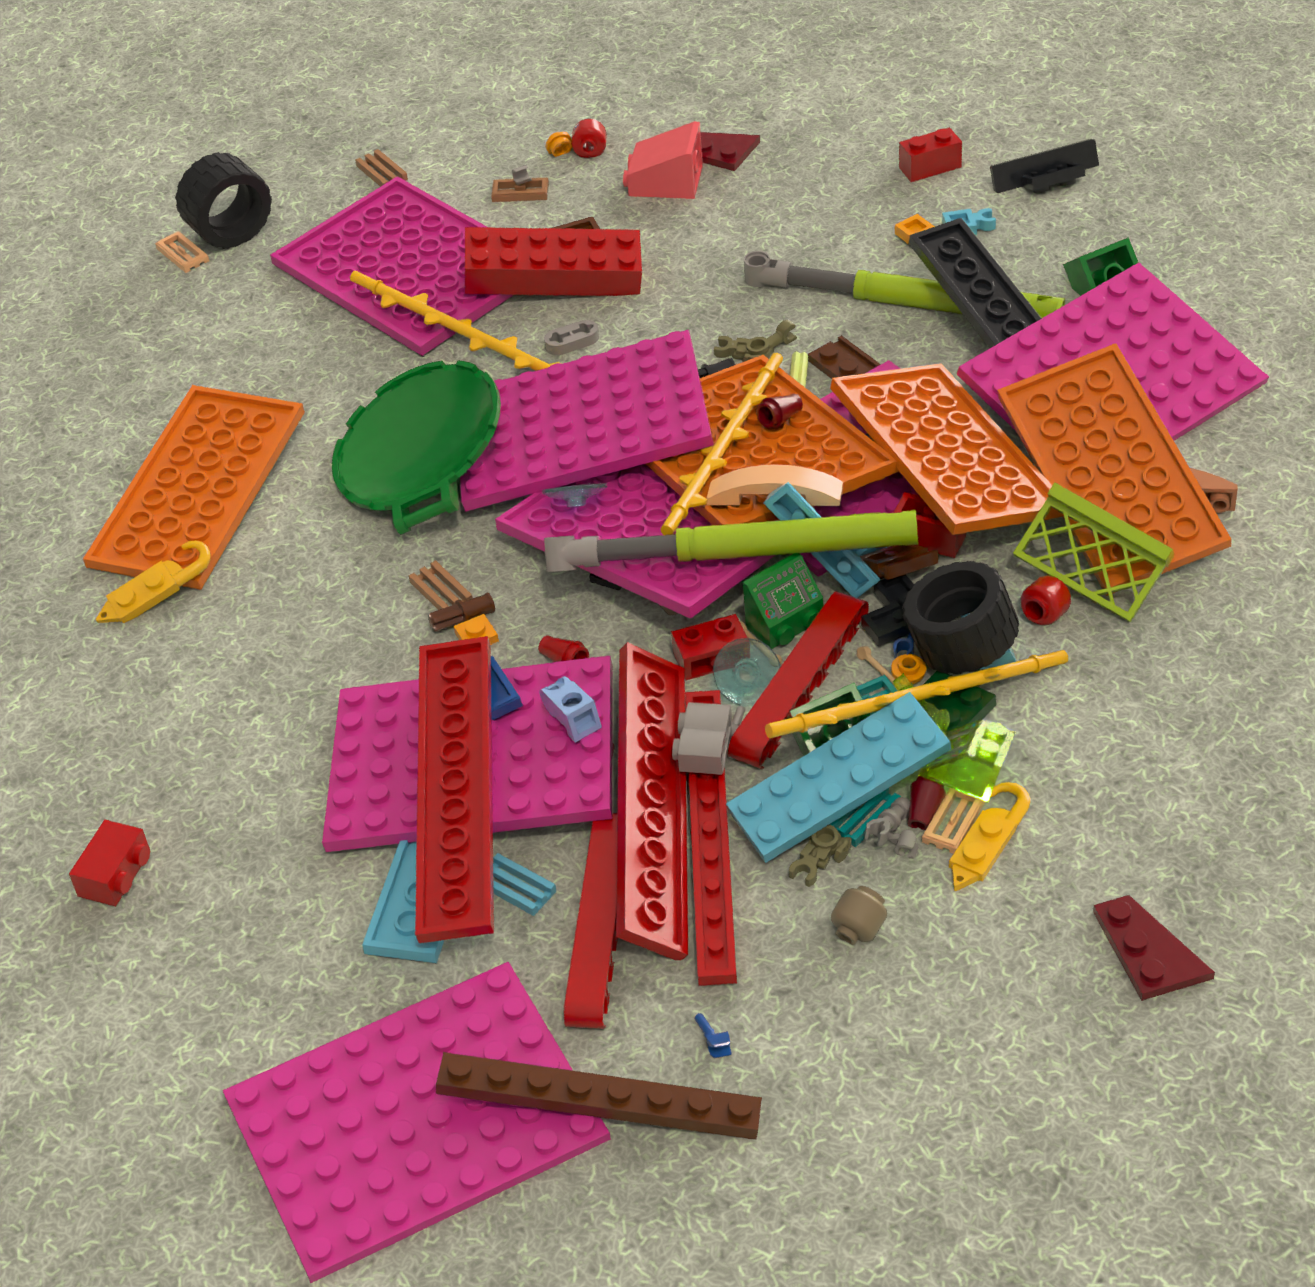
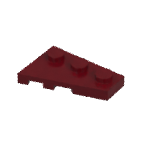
[701,132,760,171]
[1093,895,1215,1001]

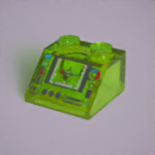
[919,719,1016,802]

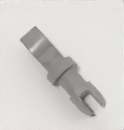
[864,797,910,846]

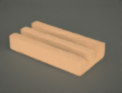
[155,231,209,273]
[922,785,985,854]

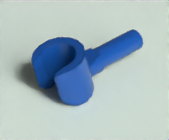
[893,633,914,658]
[694,1013,732,1058]

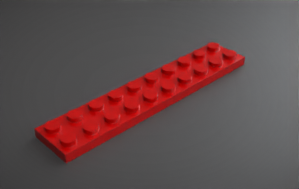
[415,636,494,943]
[616,642,688,960]

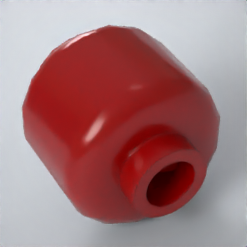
[571,118,607,158]
[1020,575,1071,625]

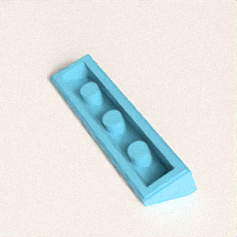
[764,482,880,598]

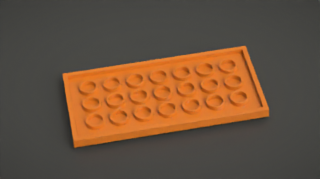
[997,343,1232,596]
[830,363,1064,535]
[83,385,305,590]

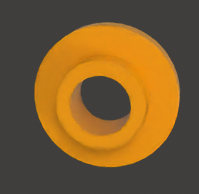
[545,132,572,157]
[891,654,926,685]

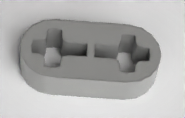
[544,320,599,355]

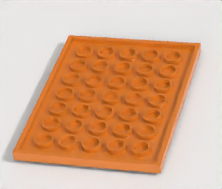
[646,355,899,525]

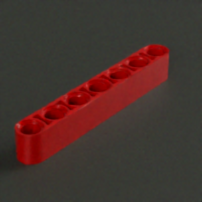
[728,591,869,769]
[564,813,618,1029]

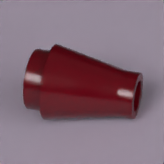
[756,393,803,429]
[907,774,946,830]

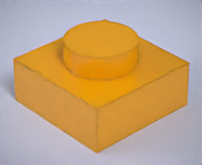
[895,214,935,244]
[454,614,499,645]

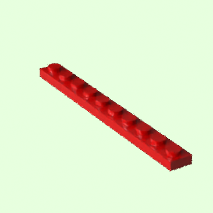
[685,690,737,986]

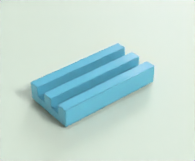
[493,853,556,916]

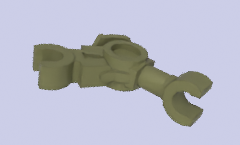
[714,319,797,362]
[789,825,852,887]

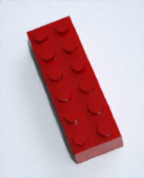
[465,227,642,296]

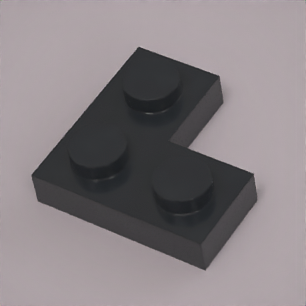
[861,574,914,647]

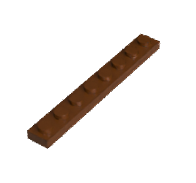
[436,1052,762,1140]

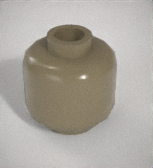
[831,886,887,945]

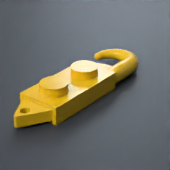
[95,540,211,623]
[949,782,1031,891]

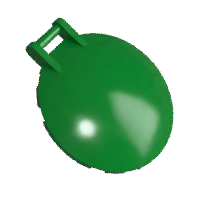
[332,360,501,535]

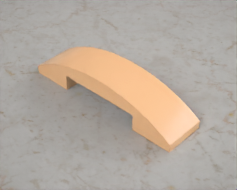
[707,465,843,506]

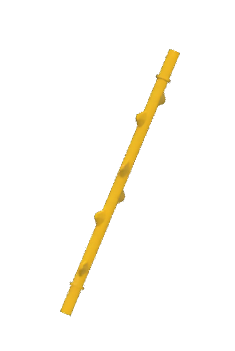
[350,271,562,371]
[660,353,783,535]
[765,650,1068,738]

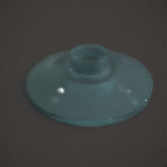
[542,483,608,507]
[713,638,781,707]

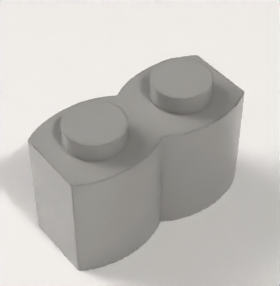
[672,702,732,775]

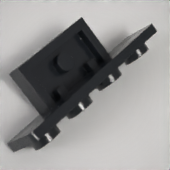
[990,139,1099,193]

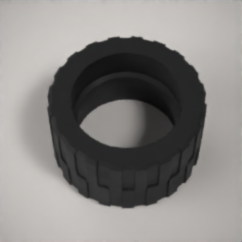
[175,152,272,249]
[902,561,1019,674]

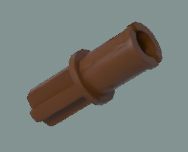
[428,592,495,631]

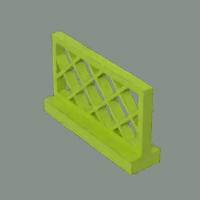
[1013,482,1174,622]

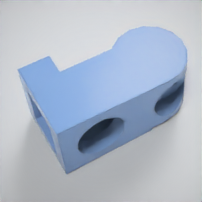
[539,676,602,743]

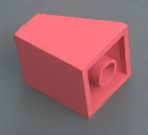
[623,121,703,199]

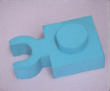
[942,208,996,235]

